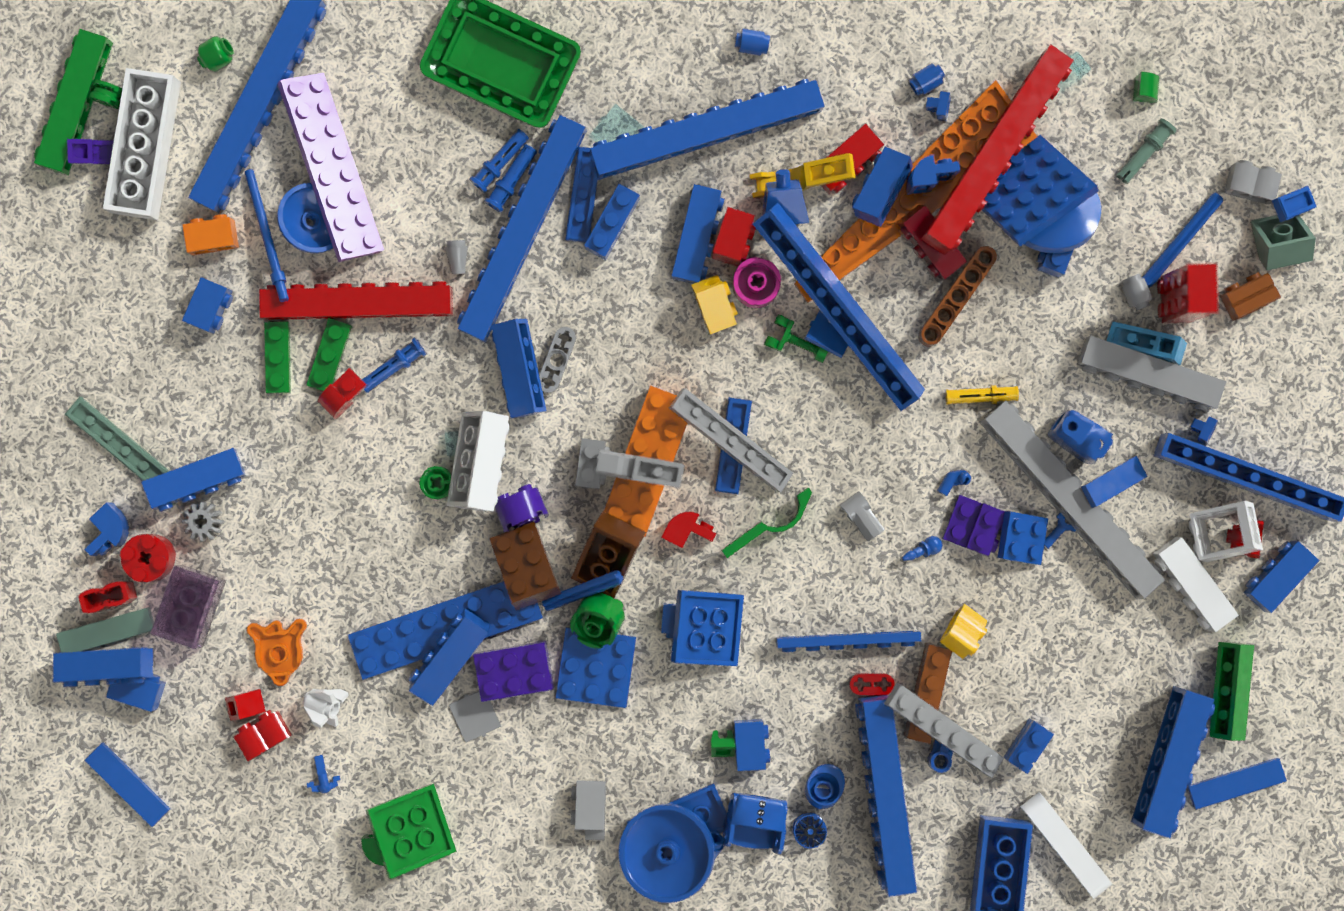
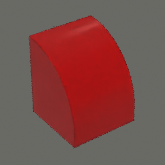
[225,689,266,721]

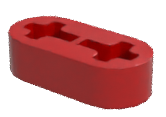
[849,673,895,695]

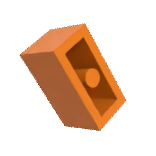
[182,214,239,256]

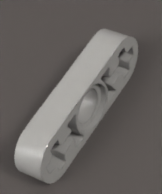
[539,327,576,393]

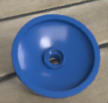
[277,183,333,253]

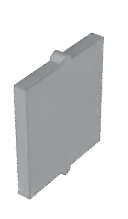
[449,691,501,742]

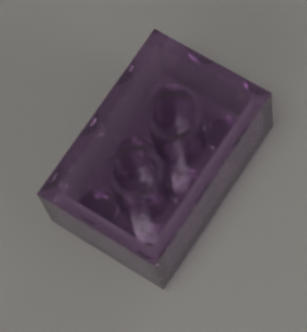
[150,565,226,649]

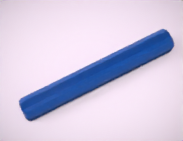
[542,571,624,611]

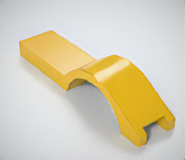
[749,153,855,198]

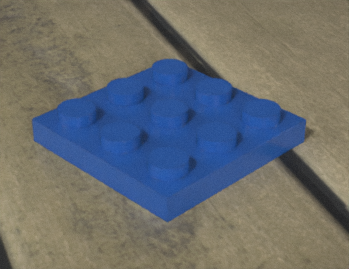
[671,590,744,666]
[556,627,636,708]

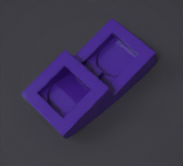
[67,139,114,165]

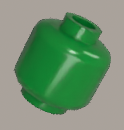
[197,36,234,72]

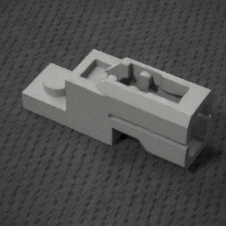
[596,450,684,488]

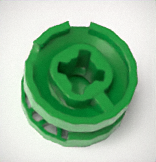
[88,79,123,109]
[419,466,452,499]

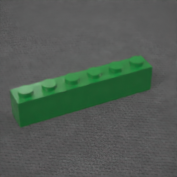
[34,29,113,176]

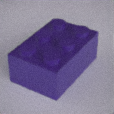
[473,641,554,702]

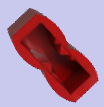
[78,581,138,613]
[234,710,292,761]

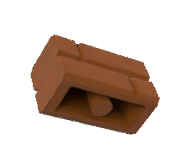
[1220,272,1281,321]

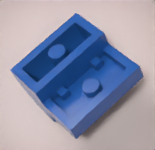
[906,155,960,195]

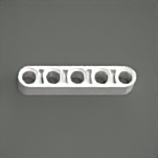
[1020,792,1112,899]

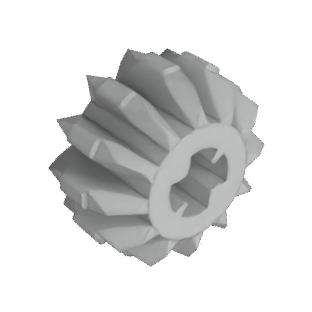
[181,501,224,542]

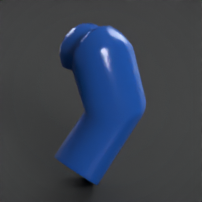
[937,470,971,496]

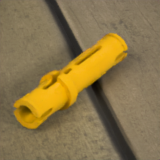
[945,385,1019,405]

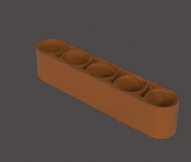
[918,246,997,347]

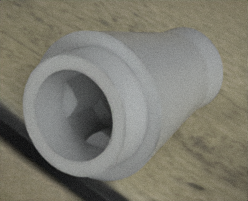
[445,240,468,274]

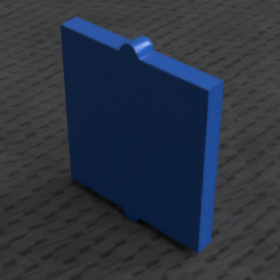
[805,310,849,358]

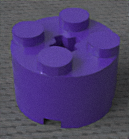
[494,484,549,533]

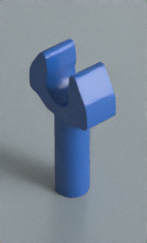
[1044,513,1076,549]

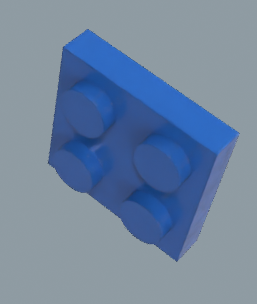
[997,511,1049,565]

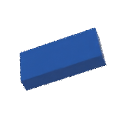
[1272,186,1317,222]

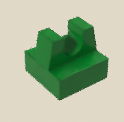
[711,730,735,757]

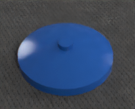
[1024,193,1101,253]
[619,804,715,903]

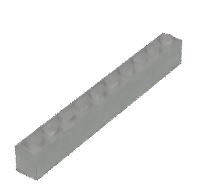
[979,401,1165,600]

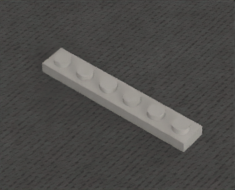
[669,388,793,493]
[884,683,1004,778]

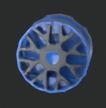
[793,812,827,849]

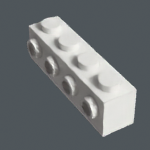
[1153,537,1239,632]

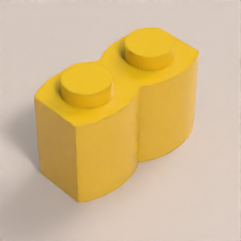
[940,604,987,659]

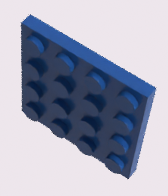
[982,135,1099,247]

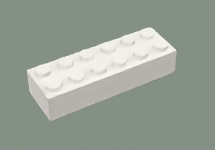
[103,68,181,221]

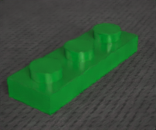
[307,318,352,391]
[264,322,291,393]

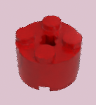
[120,534,176,582]

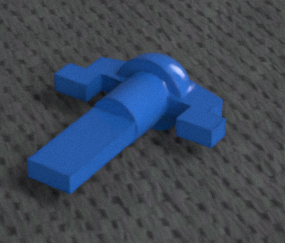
[306,755,341,794]

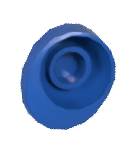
[805,764,845,809]

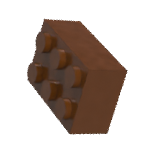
[571,511,646,598]
[489,522,561,611]

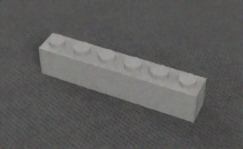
[1077,336,1227,412]

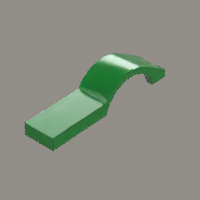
[721,488,812,558]

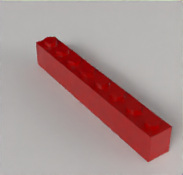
[259,281,453,320]

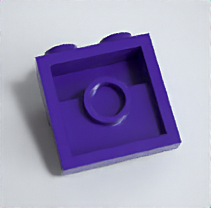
[942,495,1005,556]

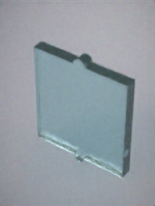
[591,104,645,143]

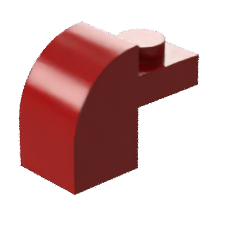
[317,368,368,419]
[661,512,717,548]

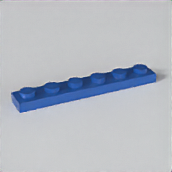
[776,630,921,652]

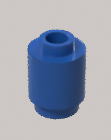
[735,29,770,56]
[908,63,945,96]

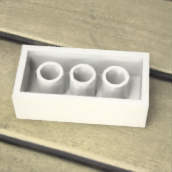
[447,411,509,511]

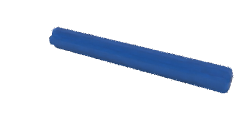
[1142,193,1224,288]

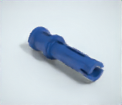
[469,128,529,193]
[484,144,537,213]
[362,337,427,393]

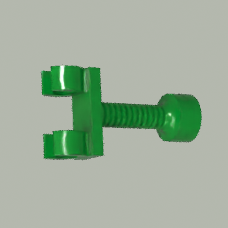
[764,314,828,363]

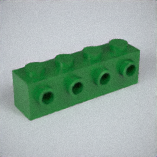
[1209,641,1254,741]

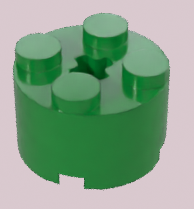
[570,593,625,649]

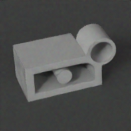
[571,781,606,840]

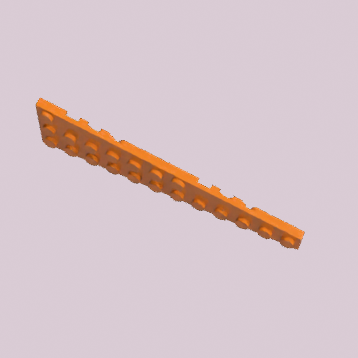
[794,80,1038,303]

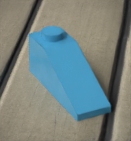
[1106,321,1187,366]

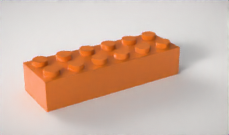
[604,385,687,537]

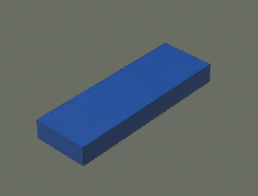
[1081,456,1148,508]

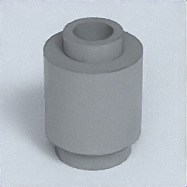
[1122,274,1153,311]

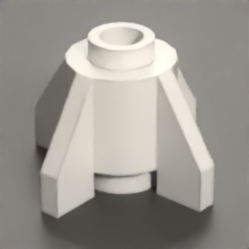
[303,689,349,728]

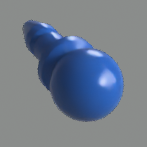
[902,536,942,561]

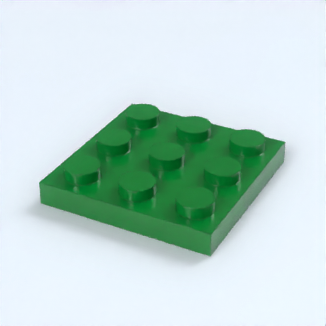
[365,784,457,879]

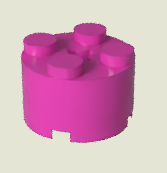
[732,257,781,308]

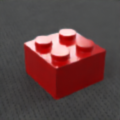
[712,207,756,267]

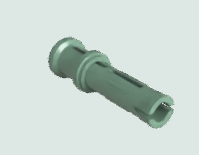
[1116,118,1177,184]

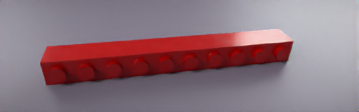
[921,44,1074,255]

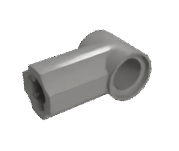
[840,491,884,541]

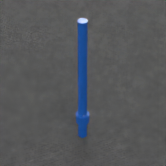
[244,169,289,302]

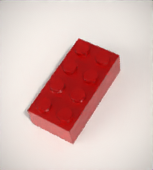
[1157,263,1218,323]

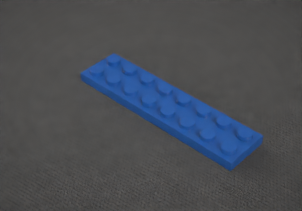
[348,581,543,680]

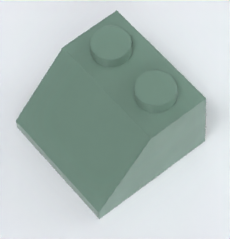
[1251,215,1316,270]

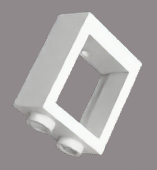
[1189,501,1263,562]

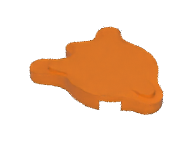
[246,619,307,686]

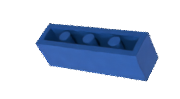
[672,184,725,284]
[491,319,547,418]
[141,448,246,512]
[408,609,489,706]
[53,648,153,687]

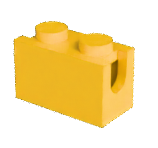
[691,275,738,335]

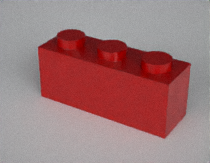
[821,123,884,195]

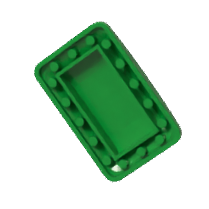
[420,0,581,128]

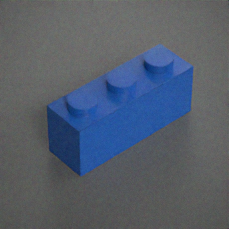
[852,147,913,227]
[584,184,640,261]
[1243,541,1320,613]

